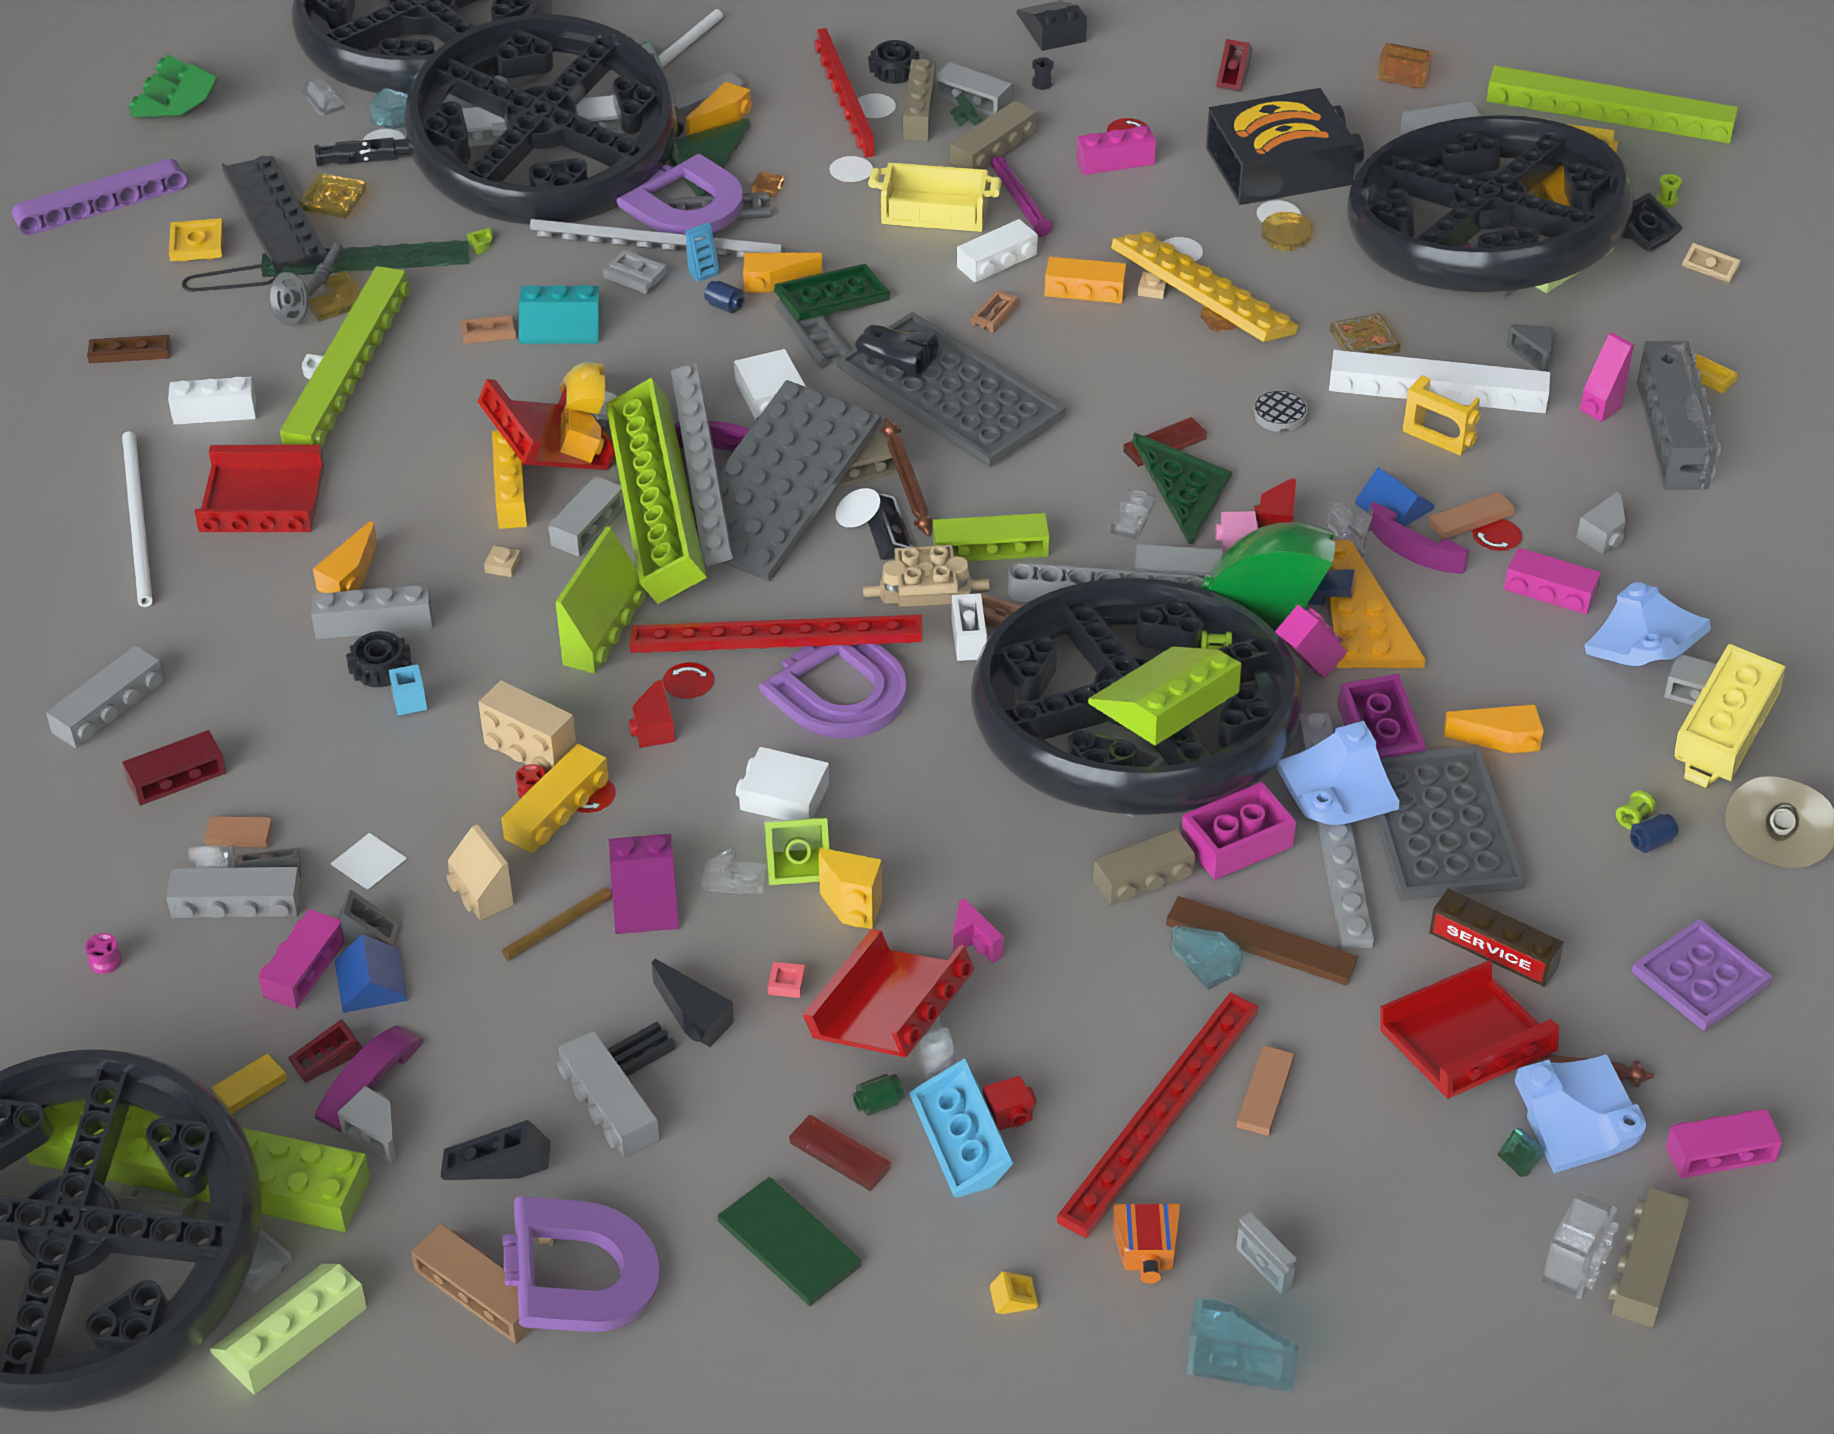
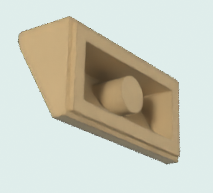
[1681,243,1741,284]

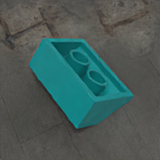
[519,285,602,344]

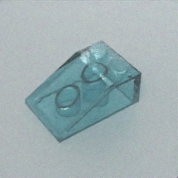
[1186,1298,1299,1392]

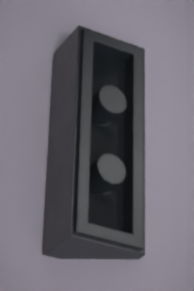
[868,491,913,560]

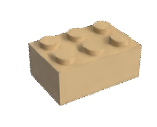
[478,680,577,774]

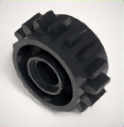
[868,40,921,84]
[346,631,412,687]

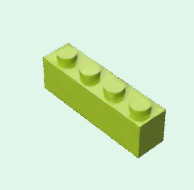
[933,513,1049,562]

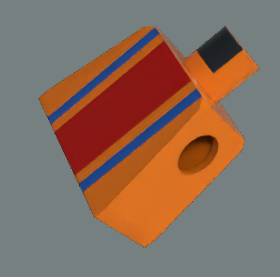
[1113,1204,1180,1284]

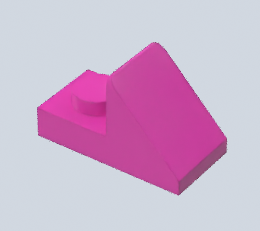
[953,898,1004,963]

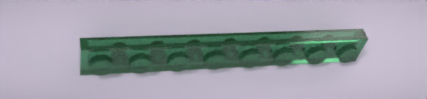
[261,240,469,277]

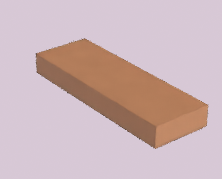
[1428,492,1515,540]
[1236,1045,1294,1136]

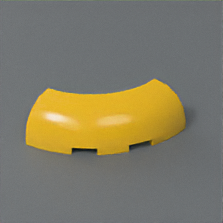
[559,362,605,414]

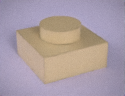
[1138,272,1168,299]
[484,546,521,577]

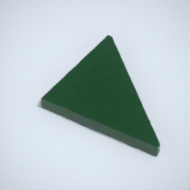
[668,118,750,197]
[1132,433,1232,545]

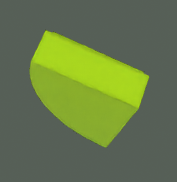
[467,227,493,255]

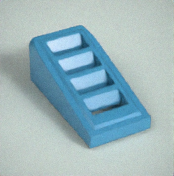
[685,222,719,282]

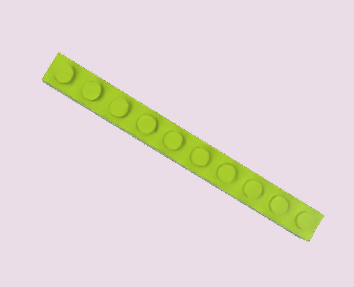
[1486,65,1738,144]
[280,266,410,447]

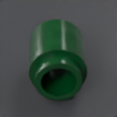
[852,1074,905,1116]

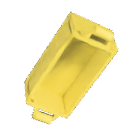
[868,162,1002,232]
[1675,644,1786,788]

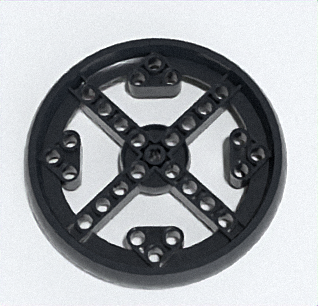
[292,0,552,96]
[404,14,678,224]
[1347,115,1634,292]
[971,578,1303,815]
[0,1049,262,1412]

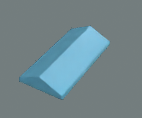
[909,1058,1014,1198]

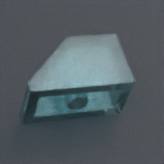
[369,88,408,129]
[1170,926,1242,990]

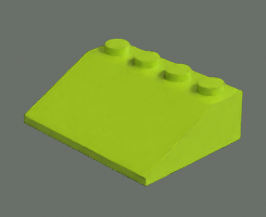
[555,526,645,674]
[1088,647,1241,745]

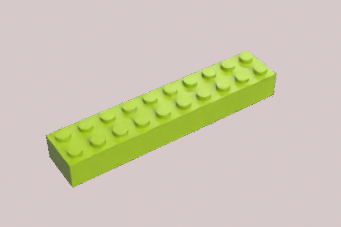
[606,378,707,604]
[27,1099,371,1233]

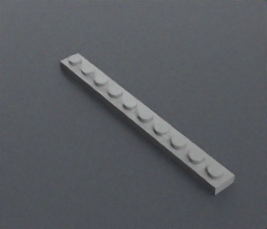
[530,219,786,258]
[671,362,734,567]
[1299,712,1374,949]

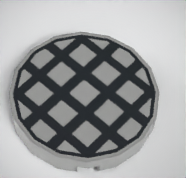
[1253,390,1307,432]

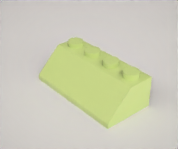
[210,1263,367,1395]

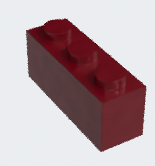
[122,730,226,806]

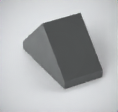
[1507,324,1552,372]
[339,890,400,946]

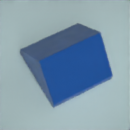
[1355,467,1435,526]
[334,934,408,1013]

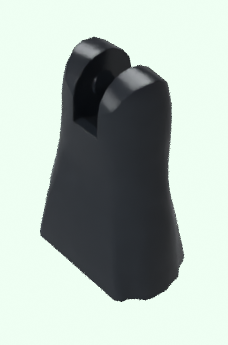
[855,325,939,378]

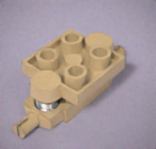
[862,545,989,607]

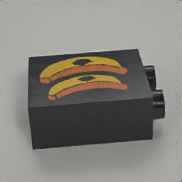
[1206,88,1364,205]

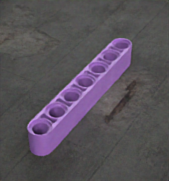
[12,159,187,235]

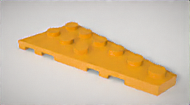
[1328,540,1426,668]

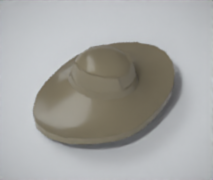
[1725,776,1834,868]

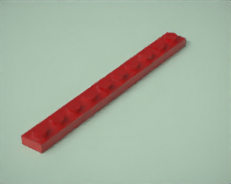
[629,614,923,653]
[1057,992,1258,1239]

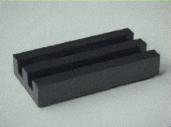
[607,1021,676,1077]

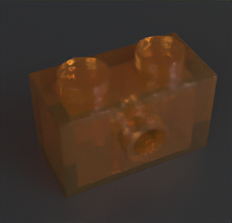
[1377,42,1433,89]

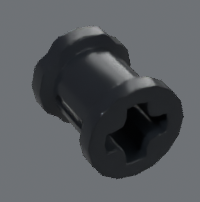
[1032,57,1054,90]

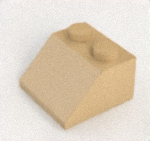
[446,824,514,921]

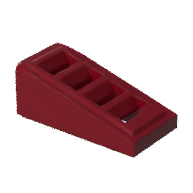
[288,1019,363,1083]

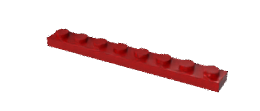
[814,28,874,158]

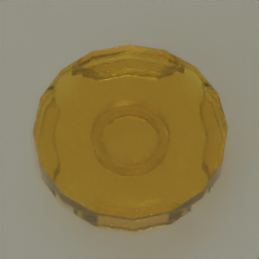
[1261,212,1312,251]

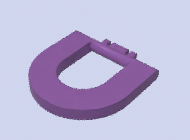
[617,154,743,235]
[759,644,906,738]
[503,1196,660,1332]

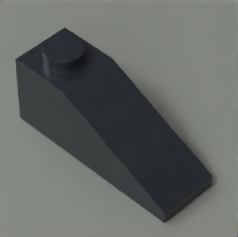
[651,958,734,1047]
[440,1120,551,1180]

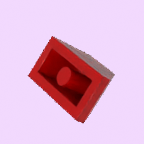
[1254,478,1297,528]
[628,680,675,748]

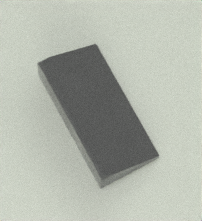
[235,848,301,878]

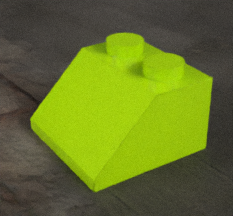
[764,817,830,885]

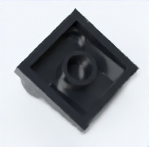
[1621,192,1683,252]

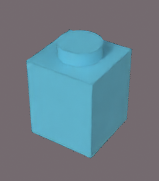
[389,664,427,715]

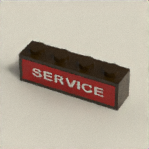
[1429,888,1564,987]

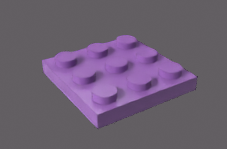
[1632,919,1772,1031]

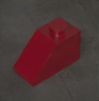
[1216,39,1253,91]

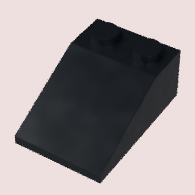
[1017,1,1087,51]

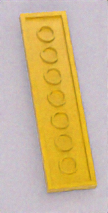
[1111,231,1299,342]

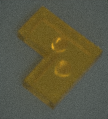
[309,271,361,322]

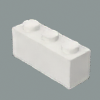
[957,219,1038,283]
[168,377,257,424]

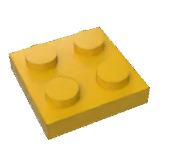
[169,218,224,261]

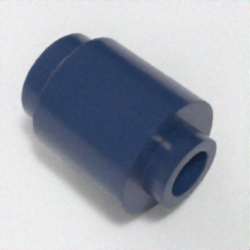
[704,281,745,313]
[1630,814,1679,853]

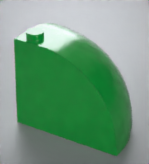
[1200,522,1335,631]

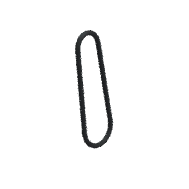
[182,264,280,292]

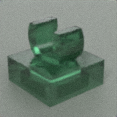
[950,92,982,126]
[1497,1128,1545,1177]

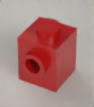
[983,1075,1036,1131]

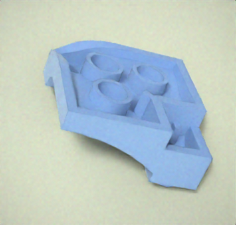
[1585,582,1711,666]
[1277,721,1399,825]
[1515,1054,1646,1173]

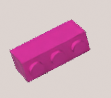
[1076,126,1156,175]
[1504,547,1601,615]
[1275,605,1347,679]
[258,909,345,1009]
[1665,1109,1782,1179]

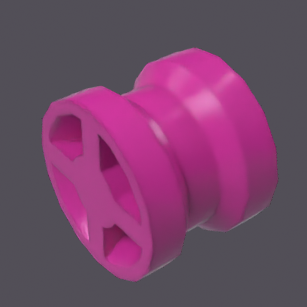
[85,933,122,974]

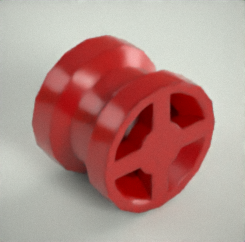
[515,764,546,799]

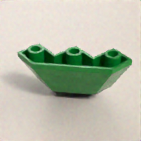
[129,54,219,119]

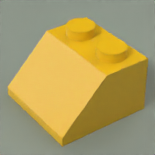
[819,848,882,929]

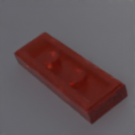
[1123,417,1207,467]
[789,1114,891,1192]

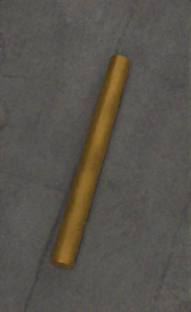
[502,887,612,960]

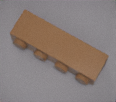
[411,1224,532,1344]

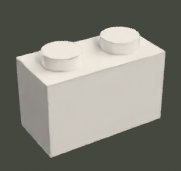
[951,593,987,661]

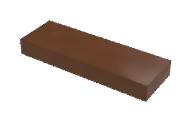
[87,335,171,364]

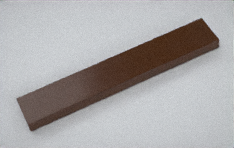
[1166,896,1358,986]

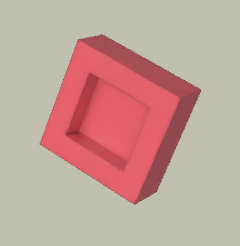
[768,962,805,998]

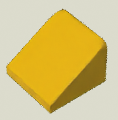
[990,1271,1039,1314]

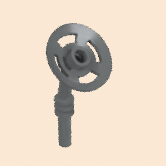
[270,243,343,325]

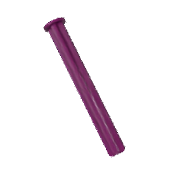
[992,156,1053,237]

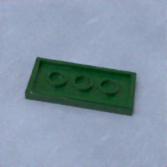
[774,264,891,321]
[718,1176,862,1306]

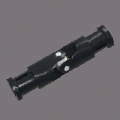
[314,137,412,166]

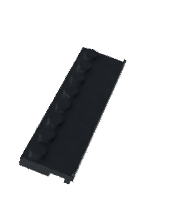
[221,155,327,273]

